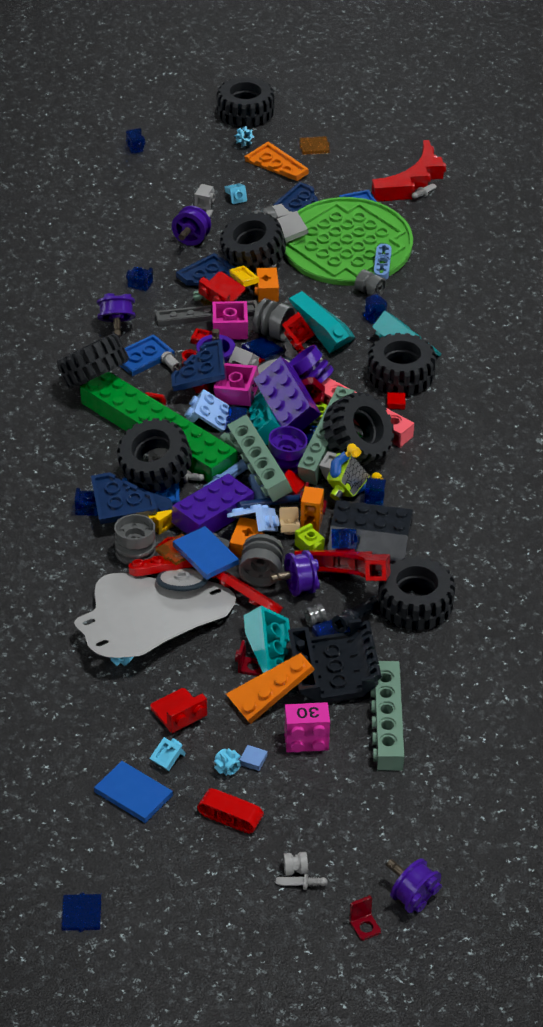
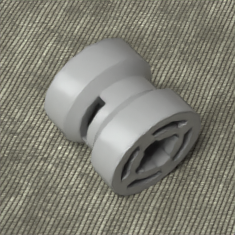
[283,851,308,876]

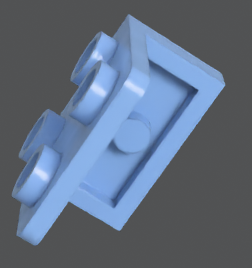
[184,389,233,432]
[227,504,279,532]

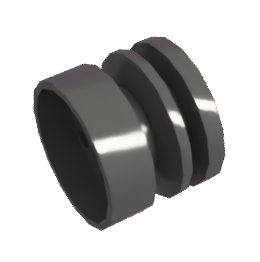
[253,298,295,341]
[114,514,156,565]
[239,534,283,587]

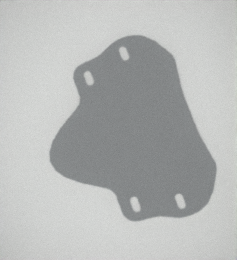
[74,573,236,658]

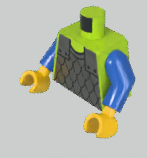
[327,444,385,500]

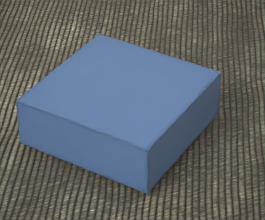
[239,745,267,771]

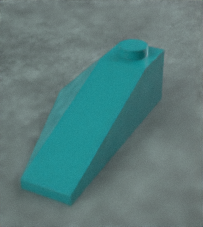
[288,291,356,353]
[372,310,442,356]
[249,391,281,445]
[243,606,290,673]

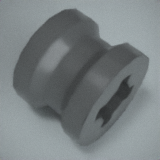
[304,604,327,627]

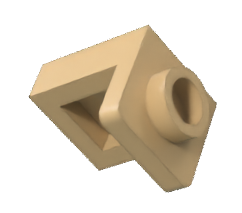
[279,507,300,535]

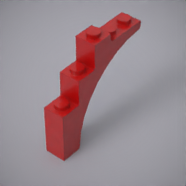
[371,140,446,201]
[295,549,390,581]

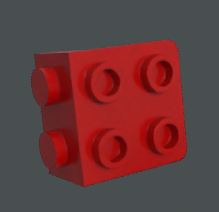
[199,272,245,302]
[282,312,315,353]
[150,688,207,733]

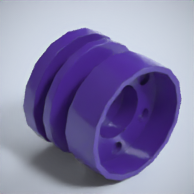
[289,345,334,383]
[268,426,308,474]

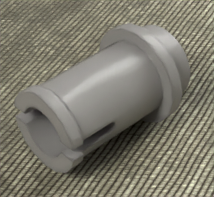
[161,351,182,372]

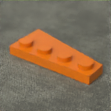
[244,142,309,181]
[226,653,315,724]

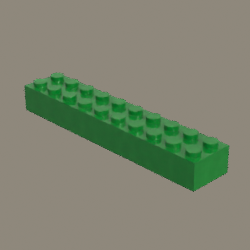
[80,372,237,483]

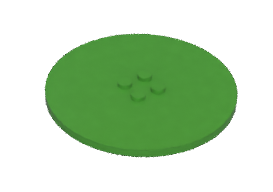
[284,197,413,285]

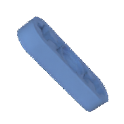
[374,244,392,280]

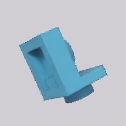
[225,183,247,204]
[149,737,186,771]

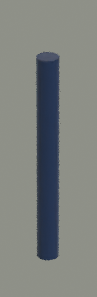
[237,494,300,509]

